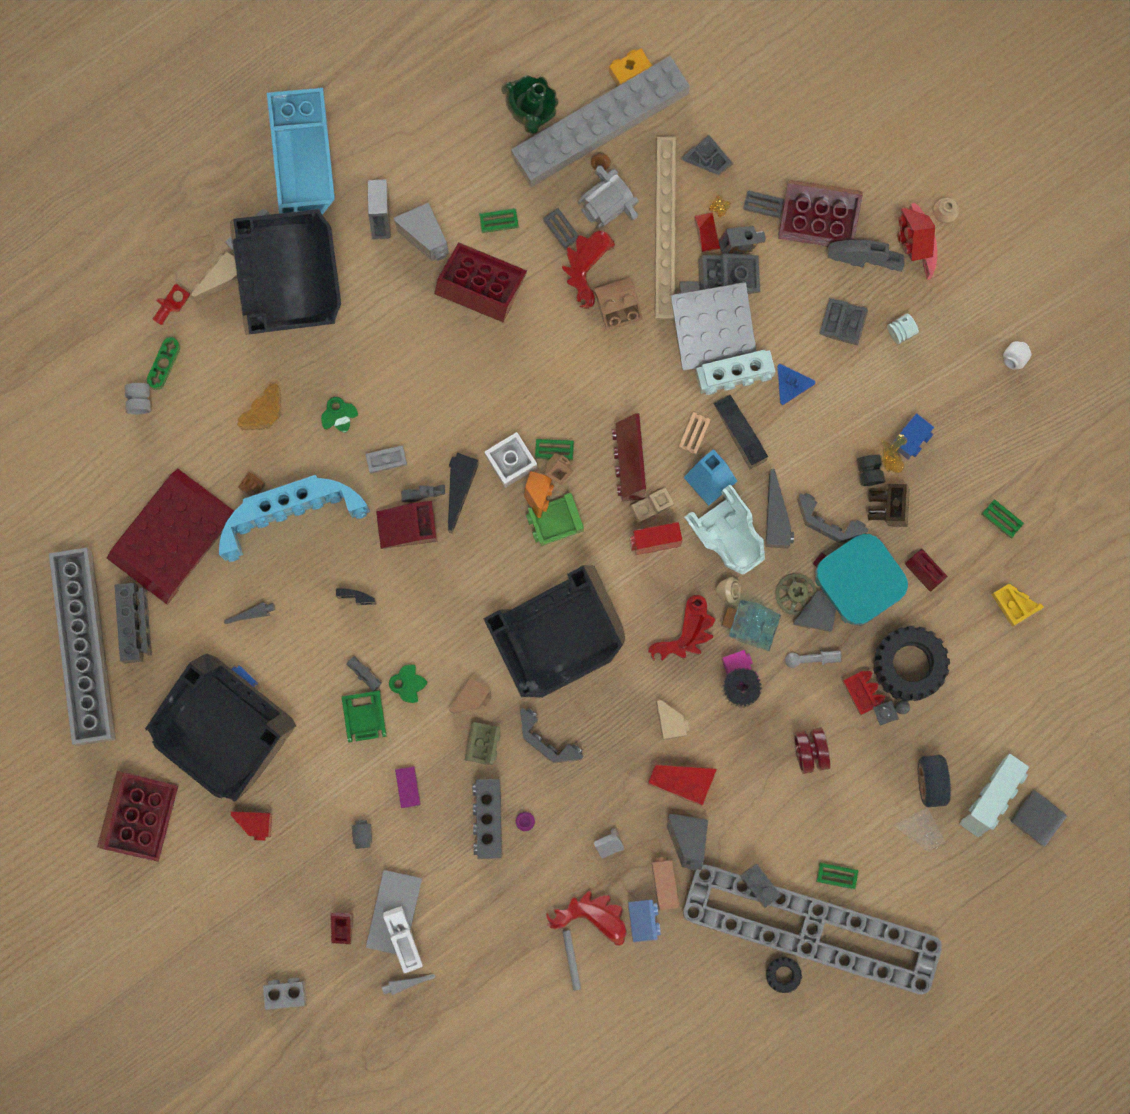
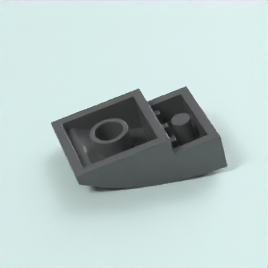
[698,254,760,294]

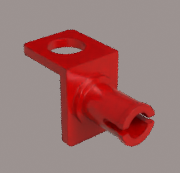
[152,284,190,325]

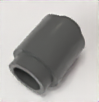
[352,820,372,849]

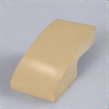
[629,488,674,524]

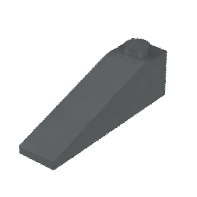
[765,469,794,549]

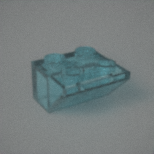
[729,600,781,651]

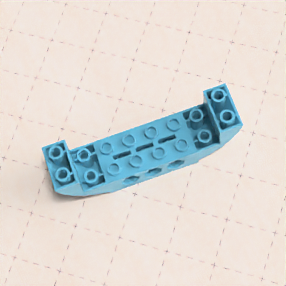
[219,475,370,562]

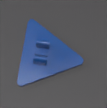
[777,364,816,405]

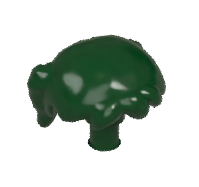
[501,75,559,134]

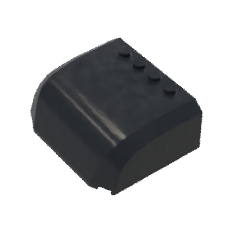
[230,209,341,335]
[483,565,625,698]
[145,653,296,802]

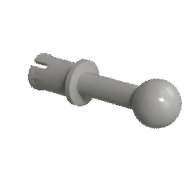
[785,650,842,668]

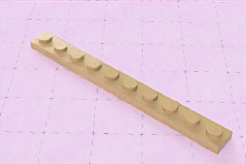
[655,137,676,320]

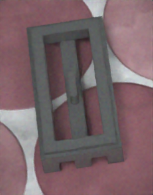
[743,190,784,218]
[543,208,578,250]

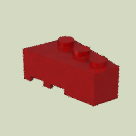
[648,765,717,806]

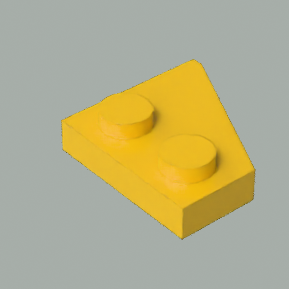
[991,584,1044,627]

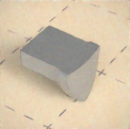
[594,827,624,859]

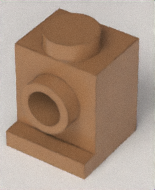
[546,453,573,485]

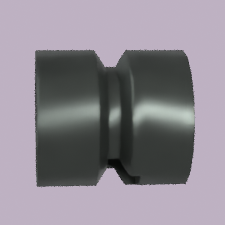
[856,455,885,486]

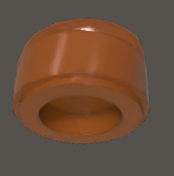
[591,153,611,171]

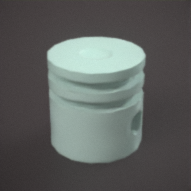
[887,314,919,344]

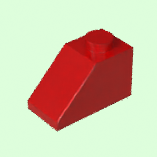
[231,811,272,841]

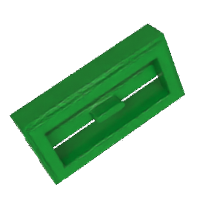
[479,208,519,233]
[535,439,574,461]
[981,499,1024,539]
[816,863,859,890]

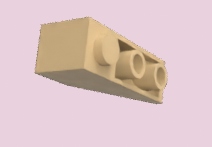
[191,251,237,302]

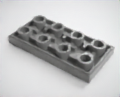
[366,870,422,954]

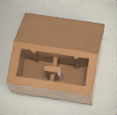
[594,277,643,331]

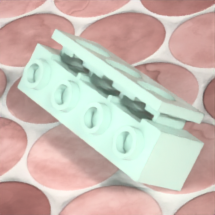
[695,350,776,395]

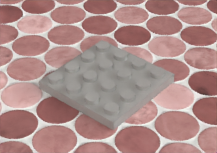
[670,282,757,370]

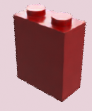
[629,522,683,555]

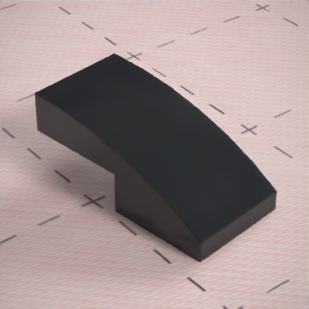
[336,589,376,605]

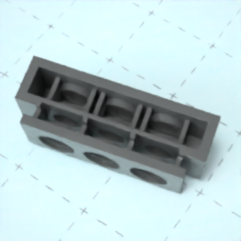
[114,583,152,664]
[472,779,502,859]

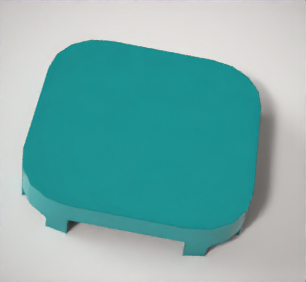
[815,534,908,626]

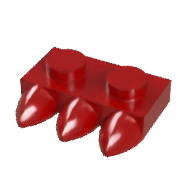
[842,671,885,716]

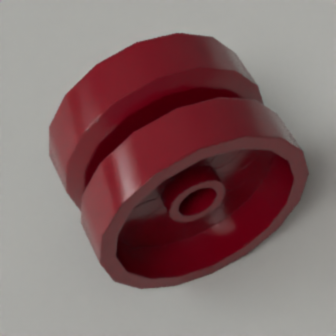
[794,727,831,774]

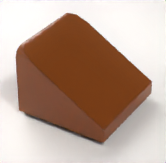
[722,607,746,633]

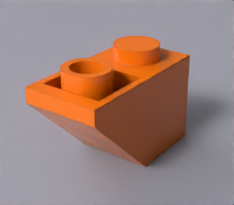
[524,471,554,518]

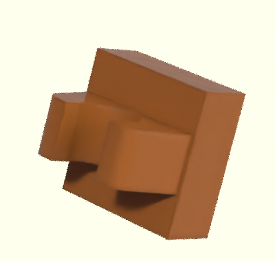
[238,472,265,497]

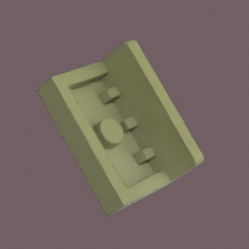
[465,722,501,765]

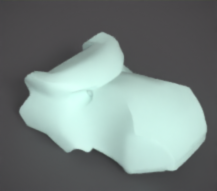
[684,485,765,574]

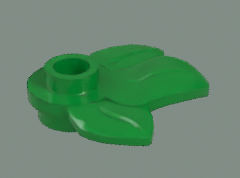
[321,397,358,433]
[389,665,428,703]

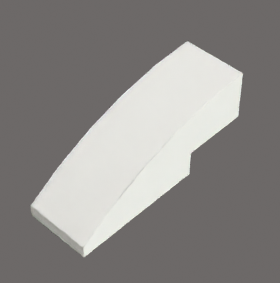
[383,906,423,973]

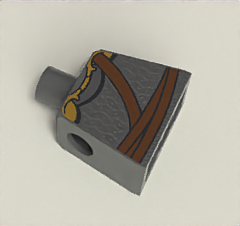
[719,226,766,254]

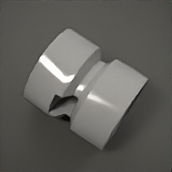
[124,383,151,415]

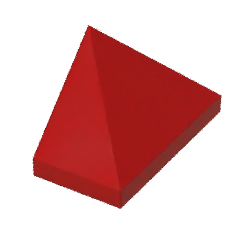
[694,213,720,252]

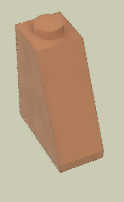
[652,857,679,910]

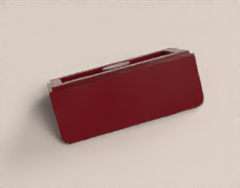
[905,548,948,592]

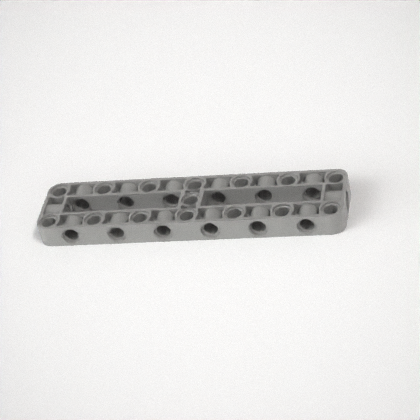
[683,865,942,994]

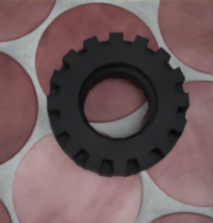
[766,957,802,993]

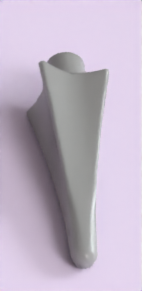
[382,974,435,995]

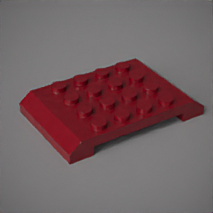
[106,469,234,605]

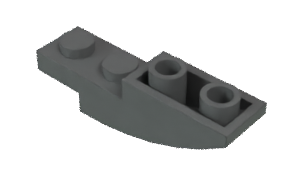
[828,240,904,272]

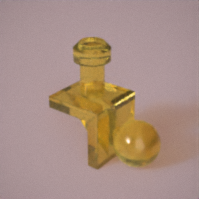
[881,434,907,473]

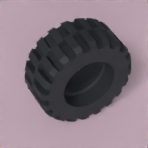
[873,626,950,701]

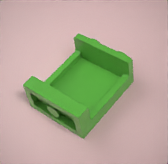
[526,493,584,546]

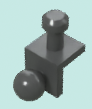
[873,700,910,726]

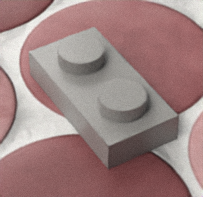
[366,446,407,474]

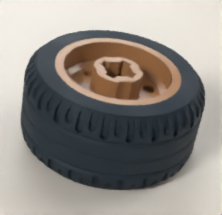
[918,755,951,807]

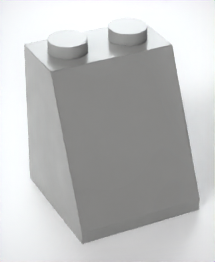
[394,203,449,261]

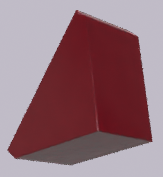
[331,912,353,944]

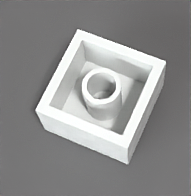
[484,432,537,488]

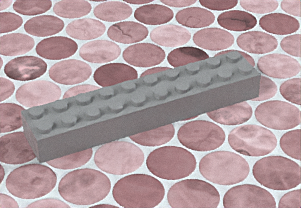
[511,56,690,187]
[49,548,115,746]

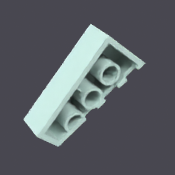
[959,754,1029,837]

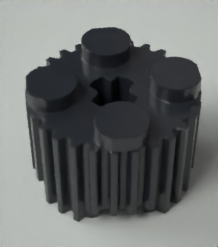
[721,667,762,708]

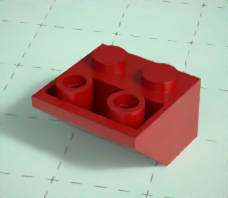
[897,208,935,261]

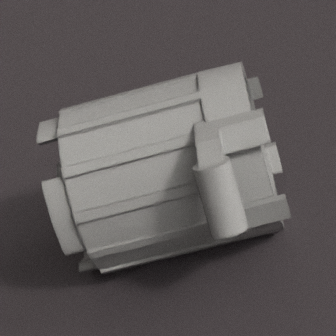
[578,166,639,229]

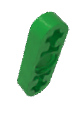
[147,337,180,390]

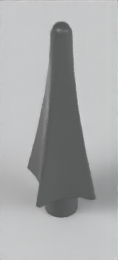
[224,602,276,624]

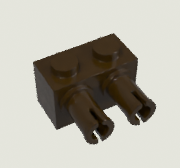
[868,484,910,527]

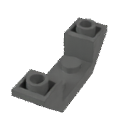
[797,493,869,543]
[520,708,583,763]

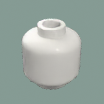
[1003,341,1032,370]

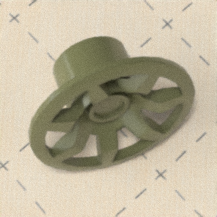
[775,574,817,615]

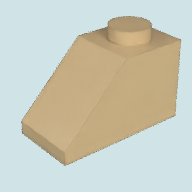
[656,700,689,740]

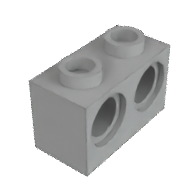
[263,978,307,1010]

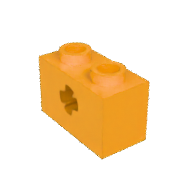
[609,48,652,87]

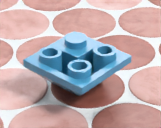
[684,449,737,506]

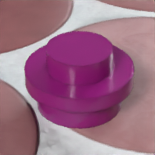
[516,812,535,831]

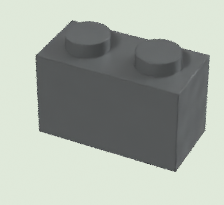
[740,864,781,908]

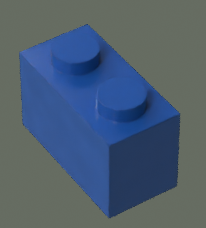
[891,413,934,460]

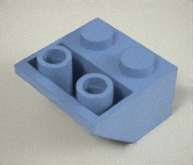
[628,900,661,942]

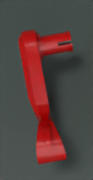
[562,231,615,309]
[648,595,716,661]
[546,891,627,946]

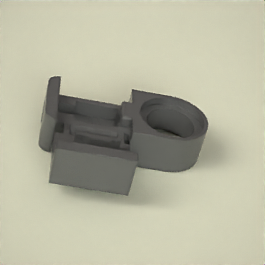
[401,485,445,502]

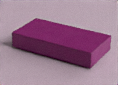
[395,767,421,808]

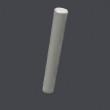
[563,930,581,991]

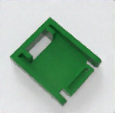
[341,691,387,743]

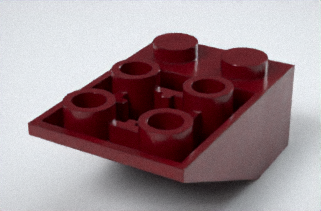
[376,500,438,549]

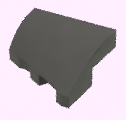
[681,135,734,175]
[793,591,836,632]

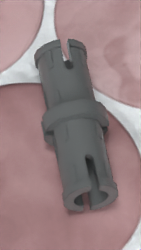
[346,656,382,691]

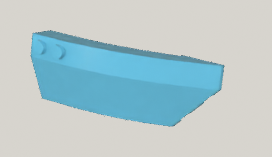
[267,88,335,215]

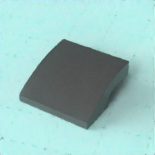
[820,299,868,345]
[1011,790,1067,847]

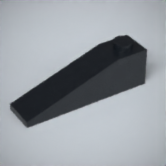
[714,395,768,469]
[448,452,479,534]

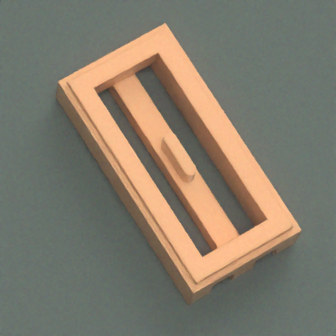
[679,412,711,455]

